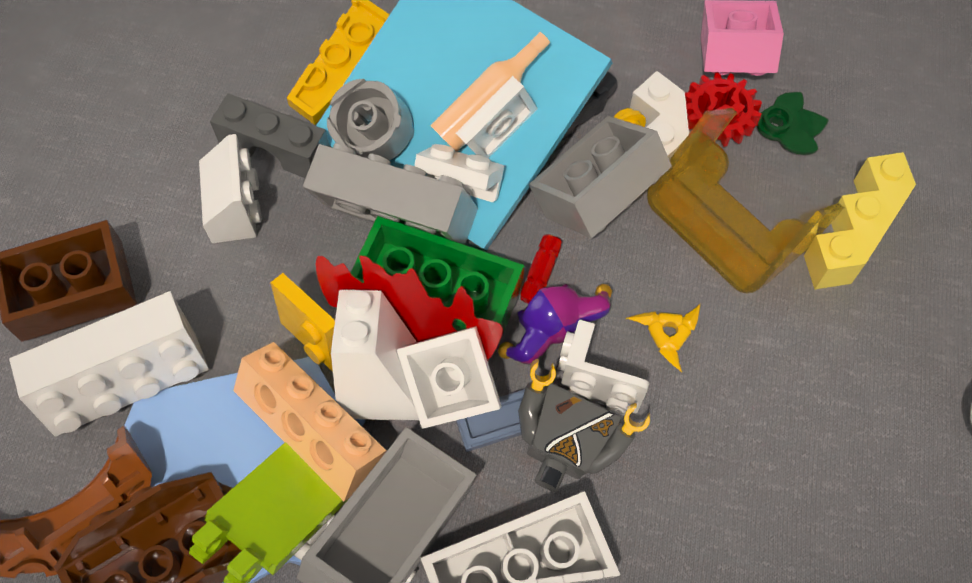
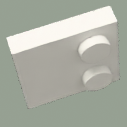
[456,76,538,158]

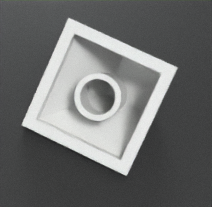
[396,327,502,429]

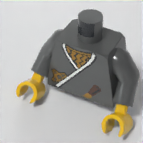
[518,359,650,492]

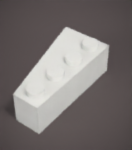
[421,491,620,583]

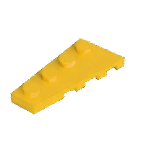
[287,0,390,125]

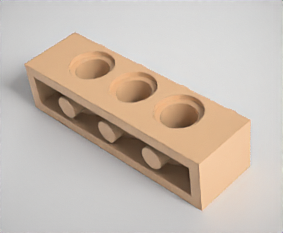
[233,342,387,502]

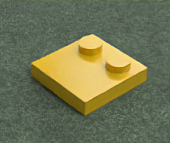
[270,273,335,372]

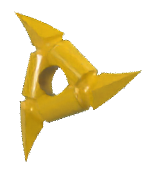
[626,303,701,372]

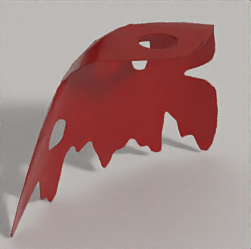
[315,256,503,361]

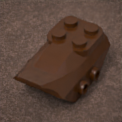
[54,472,242,583]

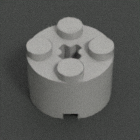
[327,79,414,160]

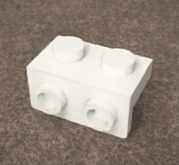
[415,144,505,202]

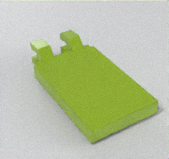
[189,442,348,583]

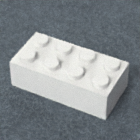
[9,291,209,437]

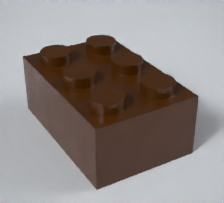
[0,220,137,342]

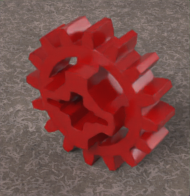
[685,72,762,147]

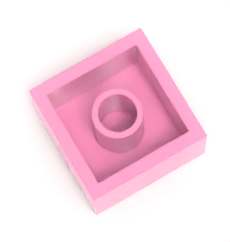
[701,0,784,76]

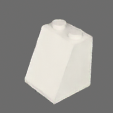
[331,290,419,420]

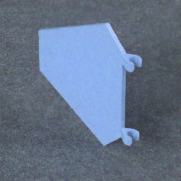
[125,357,366,583]

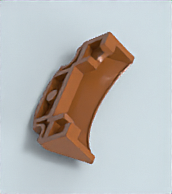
[0,425,152,578]

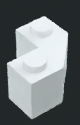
[630,71,689,182]

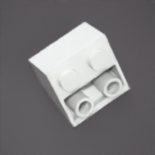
[199,134,262,243]

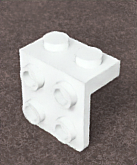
[557,320,649,415]

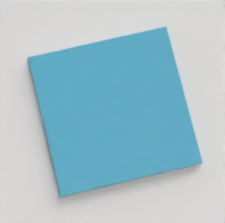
[316,0,613,251]

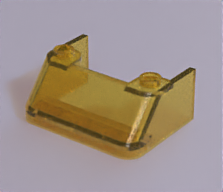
[647,108,845,293]

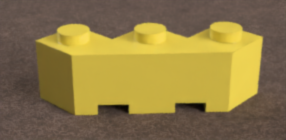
[804,152,916,289]

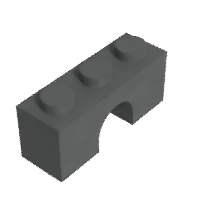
[210,93,330,178]

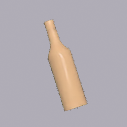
[430,32,550,151]

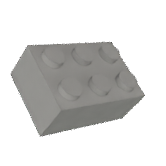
[528,116,672,239]

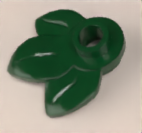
[757,92,829,155]

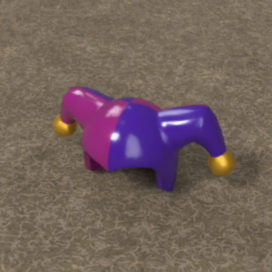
[498,284,612,365]

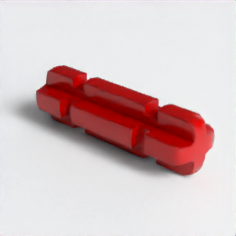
[520,234,562,304]

